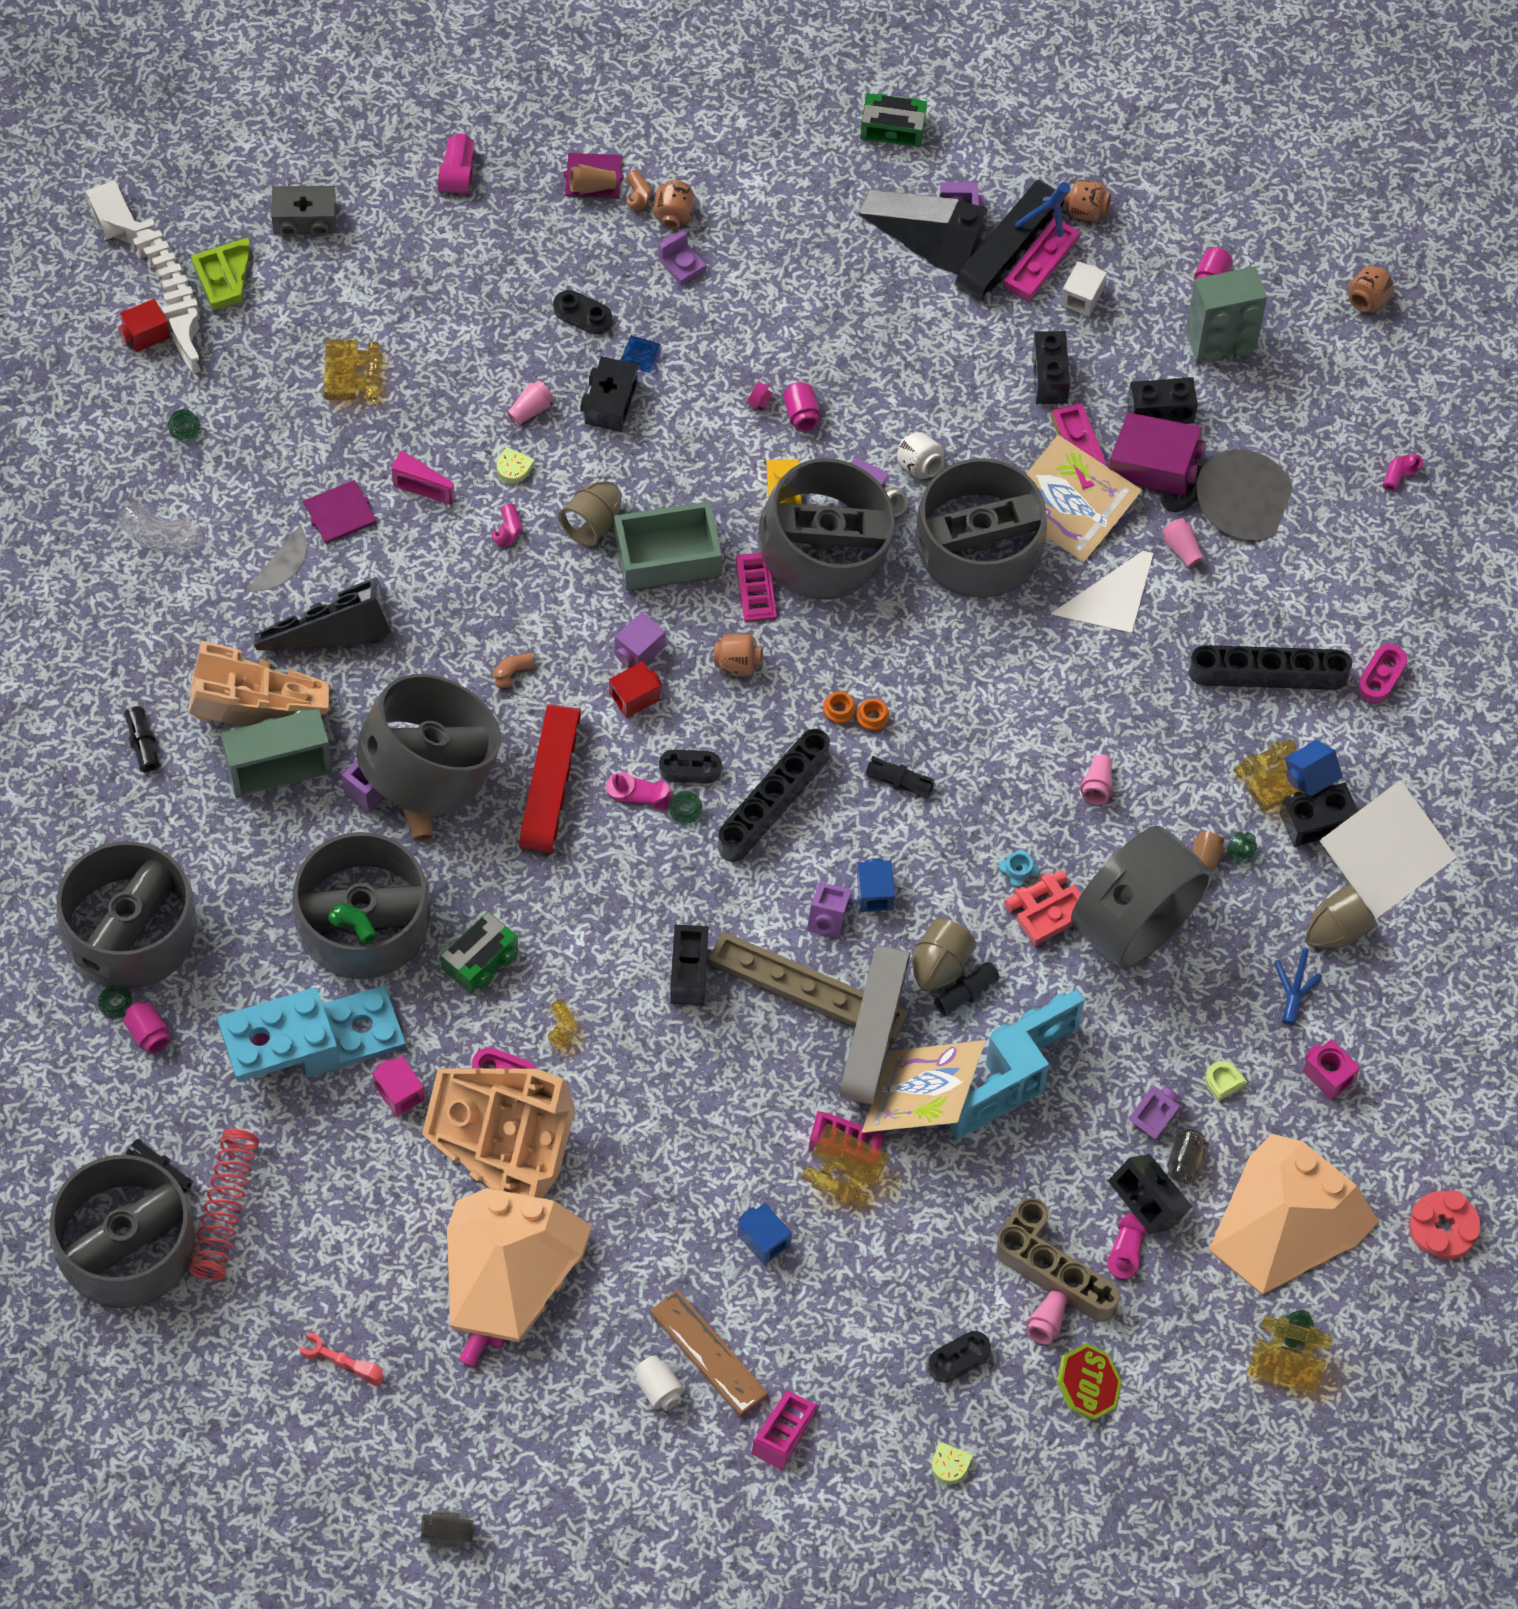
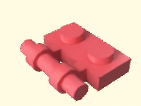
[1004,870,1081,947]

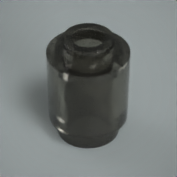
[1167,1129,1209,1184]
[421,1511,474,1549]

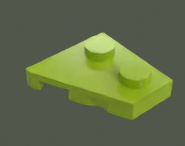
[191,237,250,311]

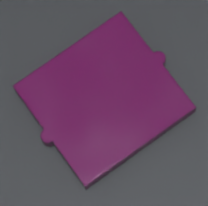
[563,153,624,199]
[303,480,377,544]

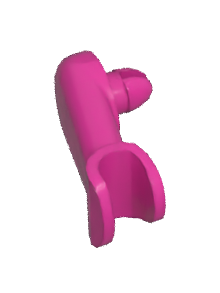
[606,772,673,810]
[1107,1213,1146,1280]

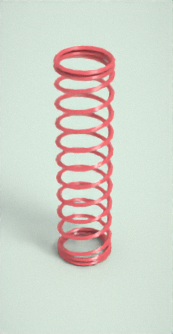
[188,1129,259,1281]

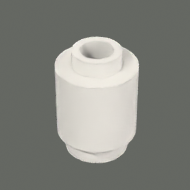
[634,1355,684,1411]

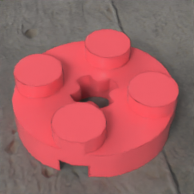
[1409,1190,1480,1260]

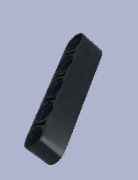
[955,179,1064,301]
[1188,645,1353,690]
[718,729,830,862]

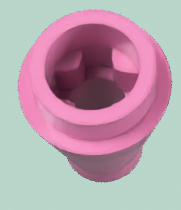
[506,380,554,426]
[1162,518,1204,568]
[1080,754,1113,805]
[1026,1291,1068,1345]

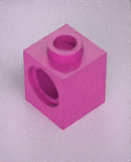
[1303,1039,1360,1101]
[372,1056,425,1117]

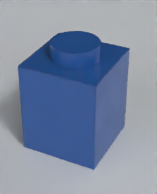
[1284,739,1343,796]
[857,858,895,912]
[737,1203,792,1265]

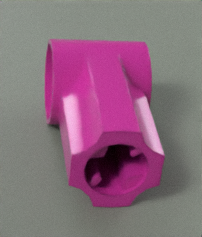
[438,133,475,195]

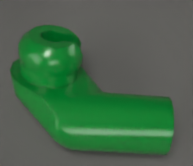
[328,903,377,944]

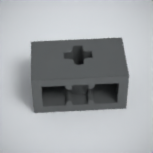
[271,186,337,237]

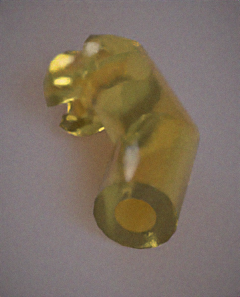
[548,999,578,1048]

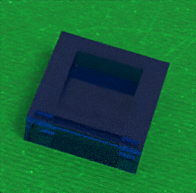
[620,335,661,373]

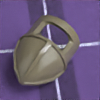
[558,482,622,547]
[1305,883,1378,948]
[912,918,976,990]

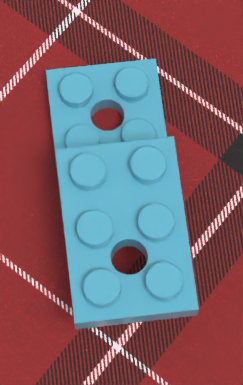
[217,985,406,1082]
[950,989,1085,1140]

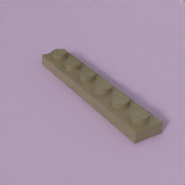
[708,931,909,1044]

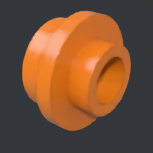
[823,691,856,724]
[856,699,889,731]

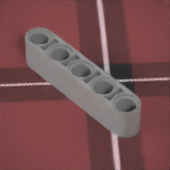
[839,945,910,1105]

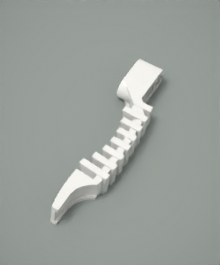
[85,181,201,374]

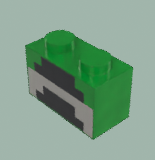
[860,93,927,147]
[440,911,518,994]

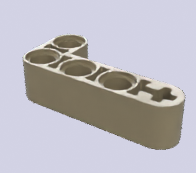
[996,1198,1120,1322]

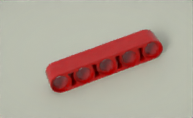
[519,704,581,854]

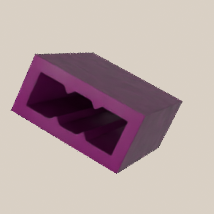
[1110,412,1206,495]

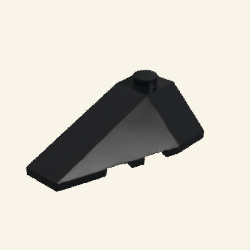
[858,189,988,274]
[254,577,392,650]

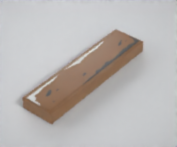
[650,1289,768,1418]

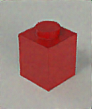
[118,298,170,352]
[609,661,662,718]

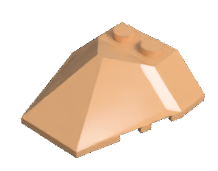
[188,641,329,727]
[422,1068,575,1198]
[1209,1134,1379,1295]
[447,1188,592,1342]

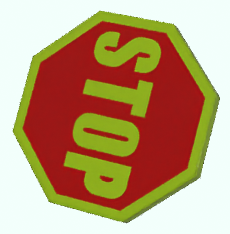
[1057,1343,1122,1420]

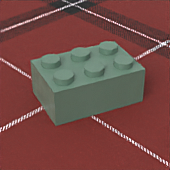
[1185,266,1267,362]
[614,501,722,591]
[221,708,333,797]

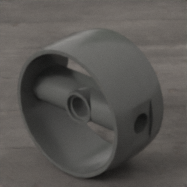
[758,458,895,599]
[916,458,1047,597]
[356,674,501,815]
[1071,825,1212,969]
[292,832,430,979]
[56,841,196,989]
[49,1155,195,1308]

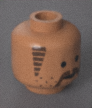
[1064,179,1111,223]
[653,180,696,229]
[1347,266,1395,313]
[714,633,763,677]

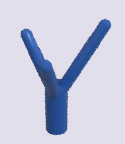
[1015,182,1071,238]
[1274,947,1322,1025]

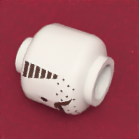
[897,432,944,480]

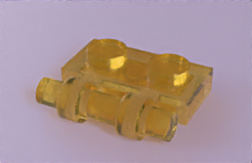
[323,340,383,402]
[1233,739,1304,813]
[801,1124,890,1209]
[1247,1315,1333,1396]

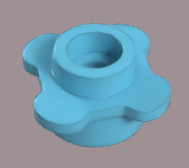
[999,850,1039,887]

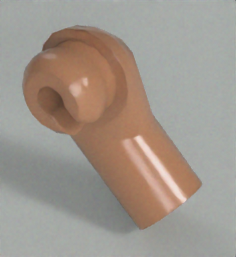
[626,170,652,212]
[492,652,535,688]

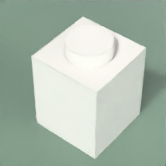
[1061,261,1107,316]

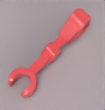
[299,1333,384,1387]

